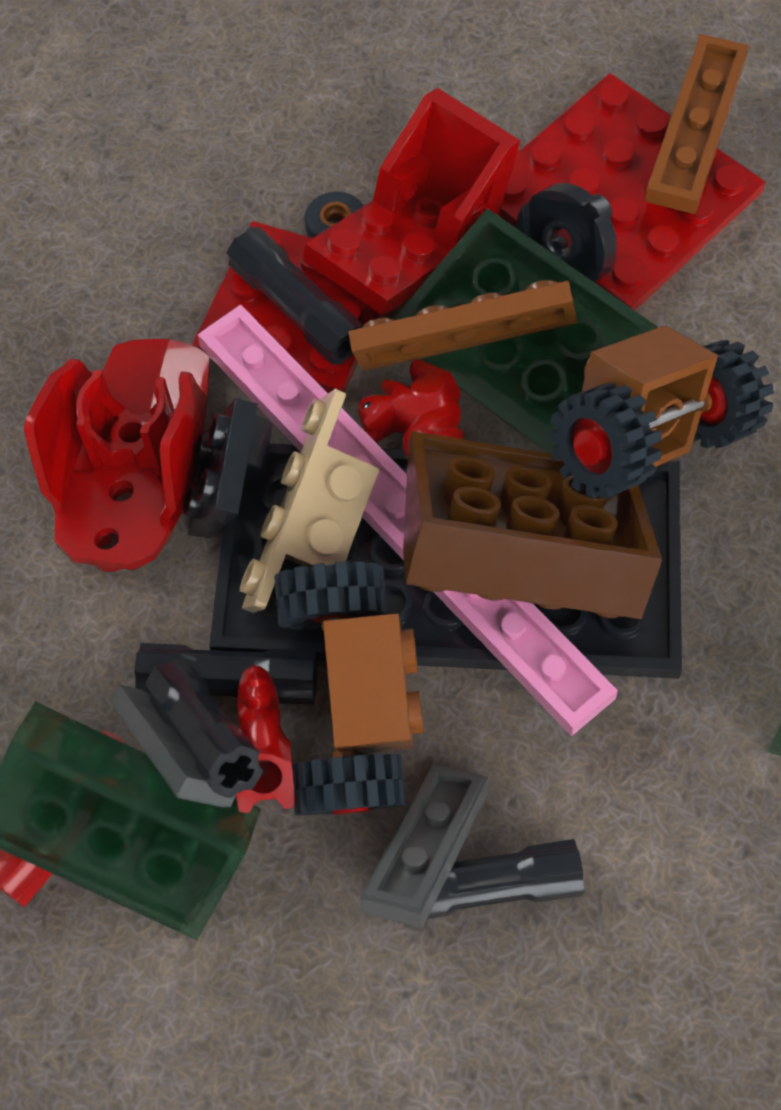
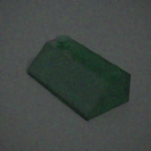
[0,701,261,940]

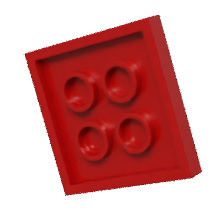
[192,221,379,393]

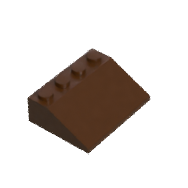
[403,431,663,619]

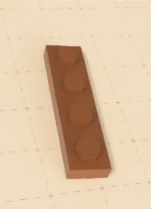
[645,33,749,215]
[348,280,578,371]

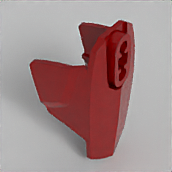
[24,338,211,572]

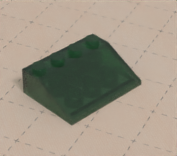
[393,208,658,454]

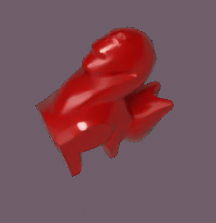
[358,359,465,458]
[236,665,295,813]

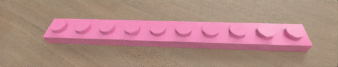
[197,305,618,736]

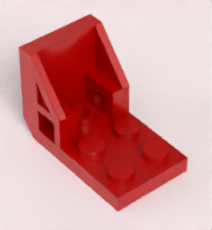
[302,88,521,316]

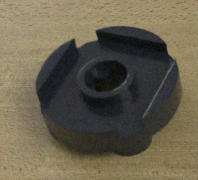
[516,183,617,292]

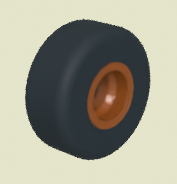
[305,191,363,238]

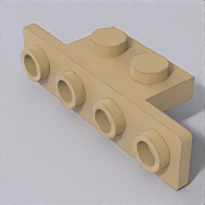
[240,389,380,613]

